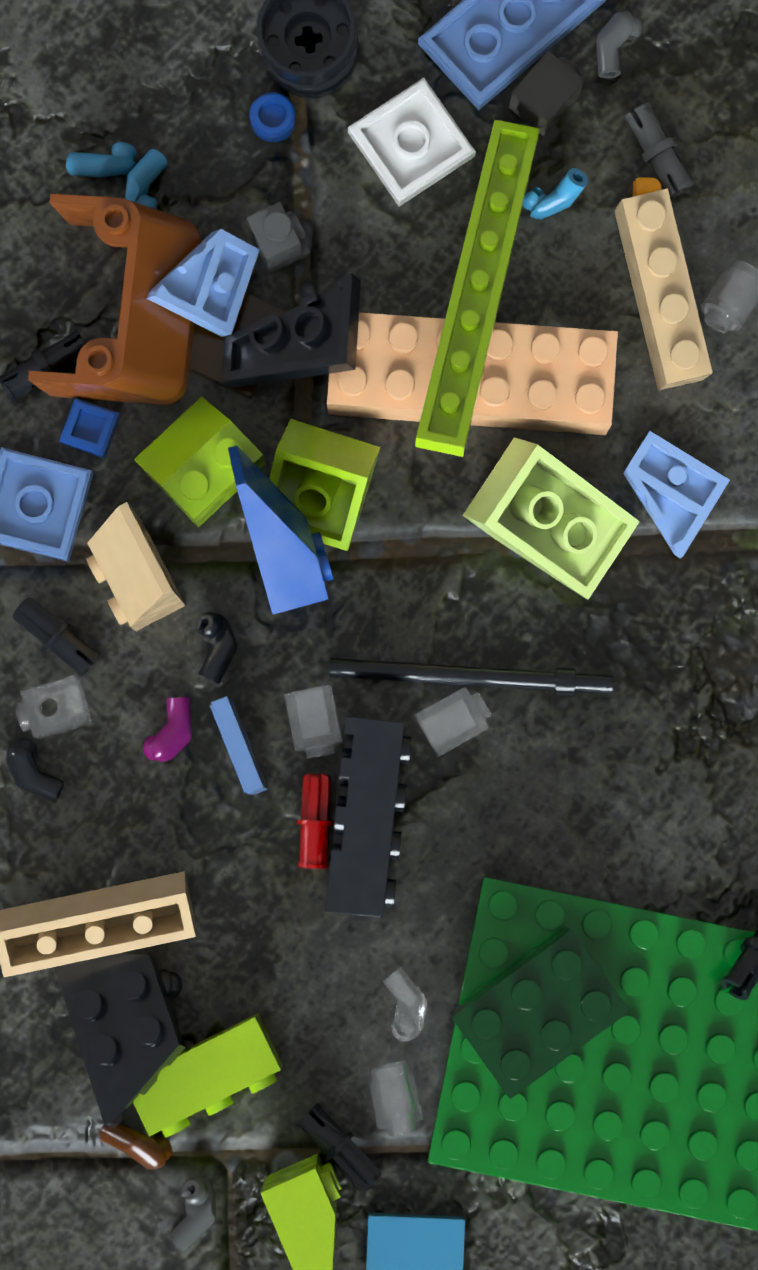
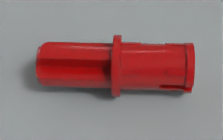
[296,773,334,869]

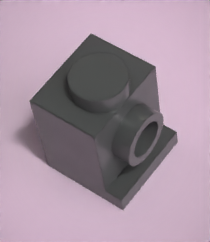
[246,202,311,274]

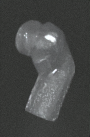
[383,966,428,1042]

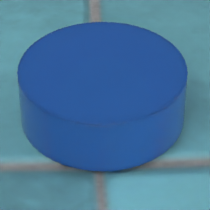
[250,92,296,142]

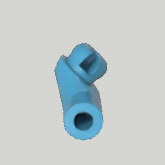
[66,142,137,178]
[125,149,168,209]
[523,168,588,220]

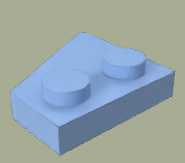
[146,229,260,337]
[623,431,730,559]

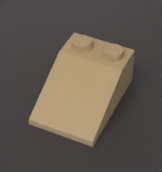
[86,502,186,631]

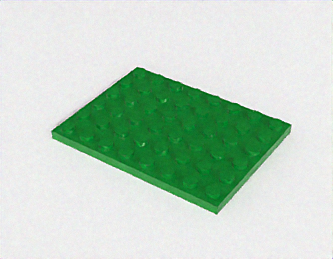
[427,877,758,1231]

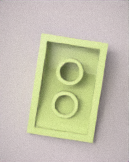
[462,437,640,599]

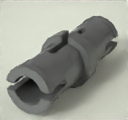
[624,102,695,198]

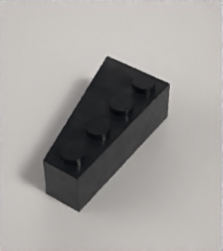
[325,716,412,918]

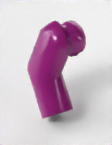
[143,697,192,762]

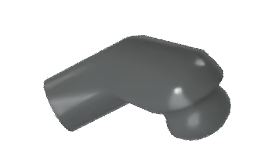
[596,11,643,78]
[169,1178,216,1252]

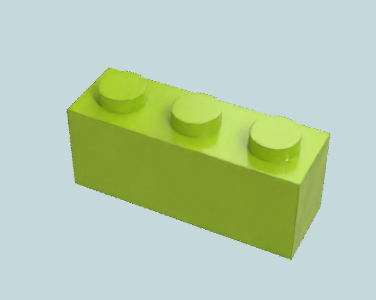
[133,1013,283,1138]

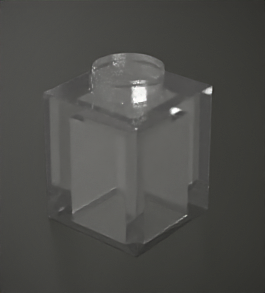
[284,684,343,759]
[415,686,491,758]

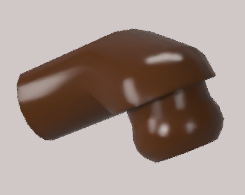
[100,1123,172,1169]

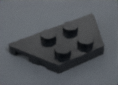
[54,953,186,1128]

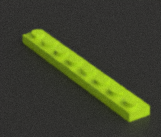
[415,120,540,457]

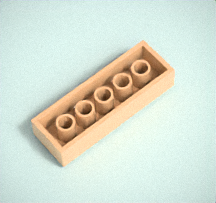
[327,312,618,435]

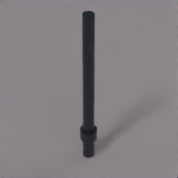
[329,658,613,697]

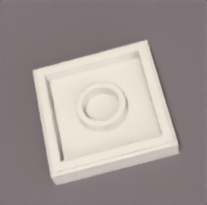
[348,78,476,207]

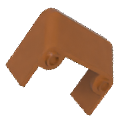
[28,194,203,405]

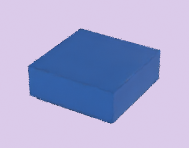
[59,398,121,459]

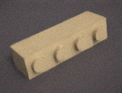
[614,188,713,391]
[0,871,196,977]

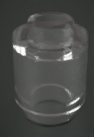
[701,261,758,333]
[368,1061,425,1136]

